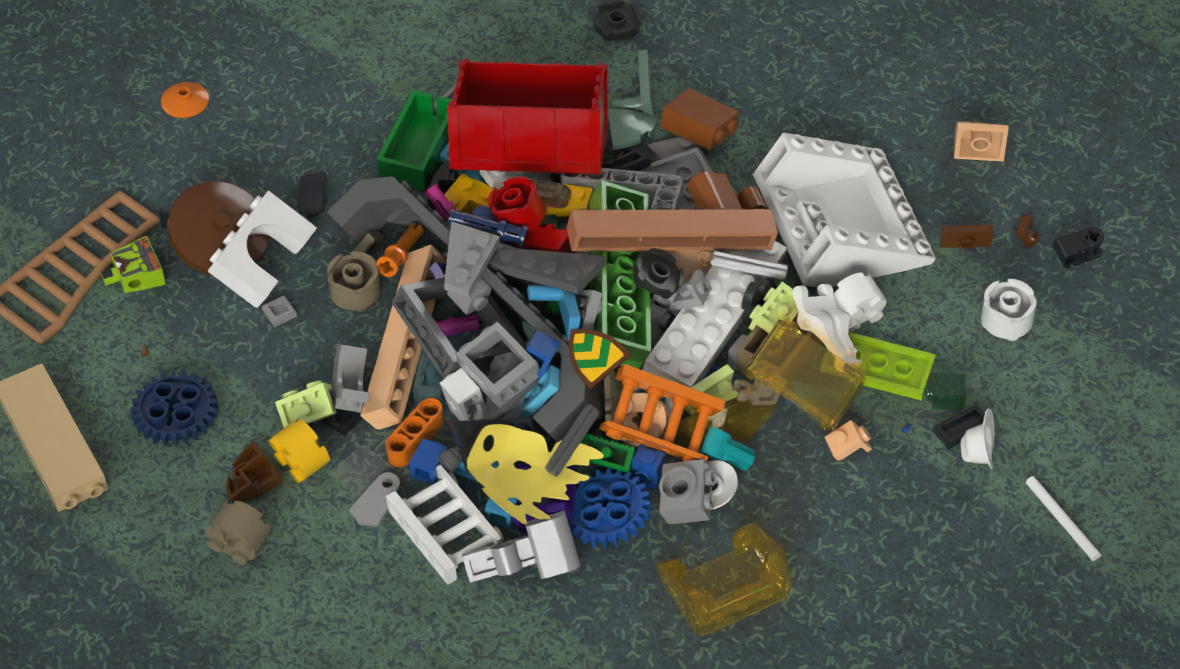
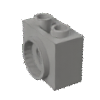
[659,459,716,524]

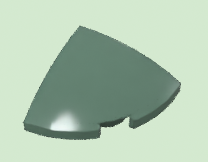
[608,109,656,150]

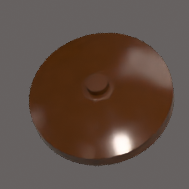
[167,181,269,276]

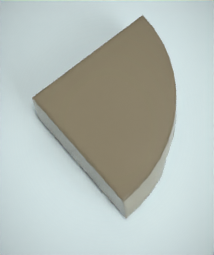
[353,231,384,254]

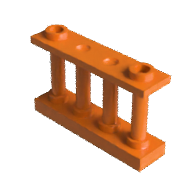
[599,364,725,462]

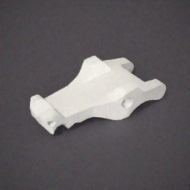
[793,284,862,373]

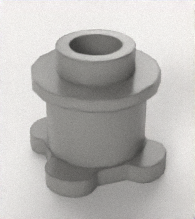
[650,298,672,329]

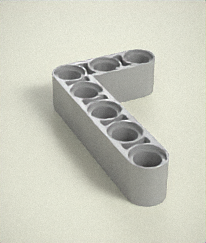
[561,168,683,210]

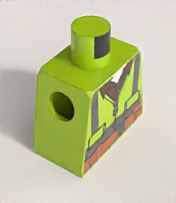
[100,236,166,293]

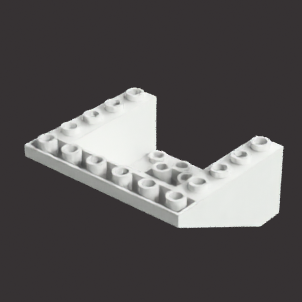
[753,133,936,287]

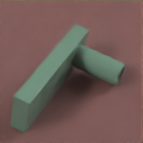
[612,50,655,117]

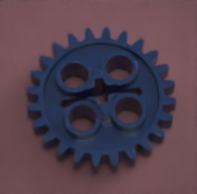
[131,370,218,447]

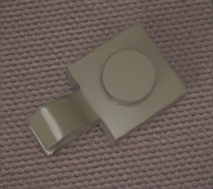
[732,378,783,405]

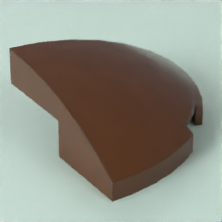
[226,441,284,503]

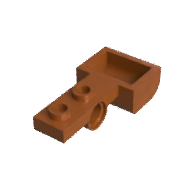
[687,171,768,210]

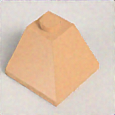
[954,121,1008,161]

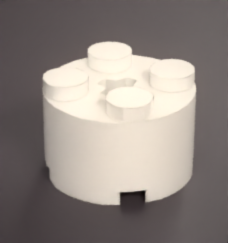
[833,272,886,332]
[981,279,1037,341]

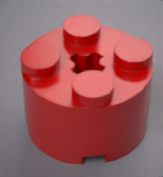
[487,177,547,235]

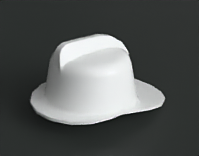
[961,409,995,469]

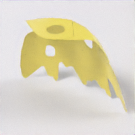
[467,424,604,525]

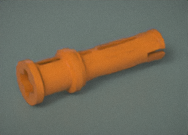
[376,223,424,277]

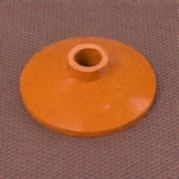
[161,82,209,118]

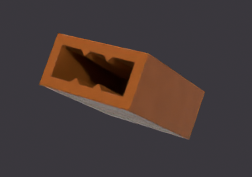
[660,89,739,150]

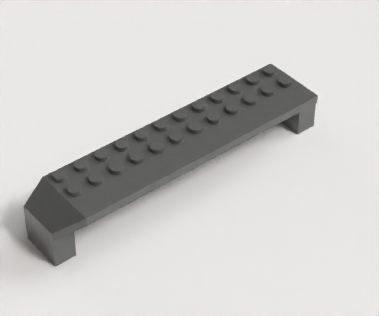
[327,176,605,442]

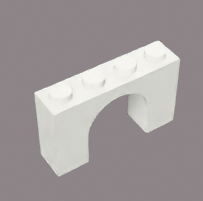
[208,190,317,308]

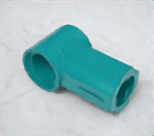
[699,427,755,471]

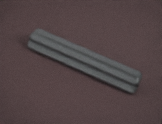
[545,404,599,477]

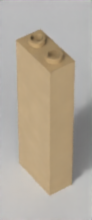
[0,363,108,512]

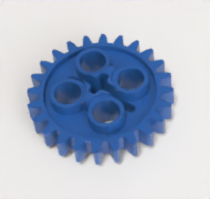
[570,468,652,549]

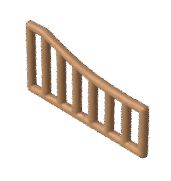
[0,191,160,344]

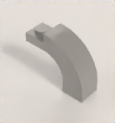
[332,344,369,412]

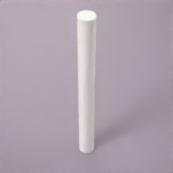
[1026,476,1101,561]

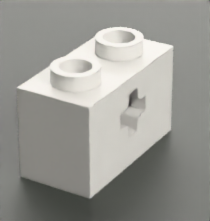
[440,368,486,421]

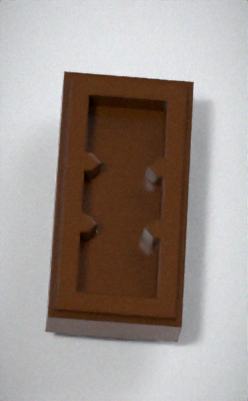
[940,224,994,249]

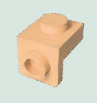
[825,420,872,461]

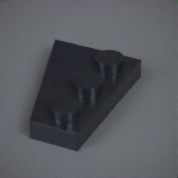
[448,417,537,472]

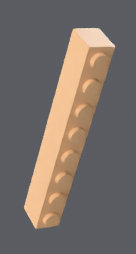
[361,245,447,430]

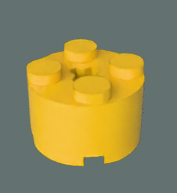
[268,419,330,484]

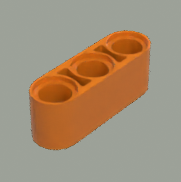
[386,398,444,468]

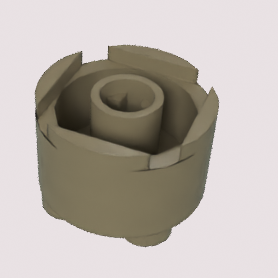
[327,251,381,312]
[206,500,271,565]

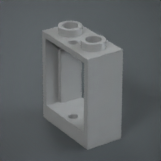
[456,322,540,408]

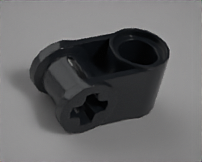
[1052,227,1104,268]

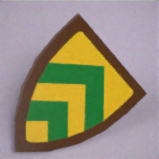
[569,329,631,390]

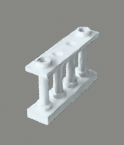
[386,465,504,585]

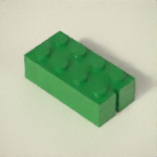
[376,90,452,191]

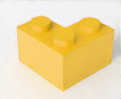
[435,174,498,224]

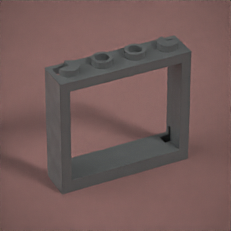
[392,277,527,379]

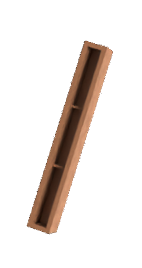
[566,209,778,251]

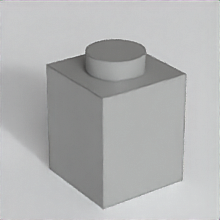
[447,277,492,315]

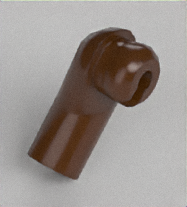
[1015,214,1040,247]

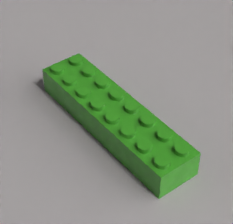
[589,180,651,369]

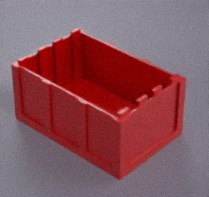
[447,58,608,174]

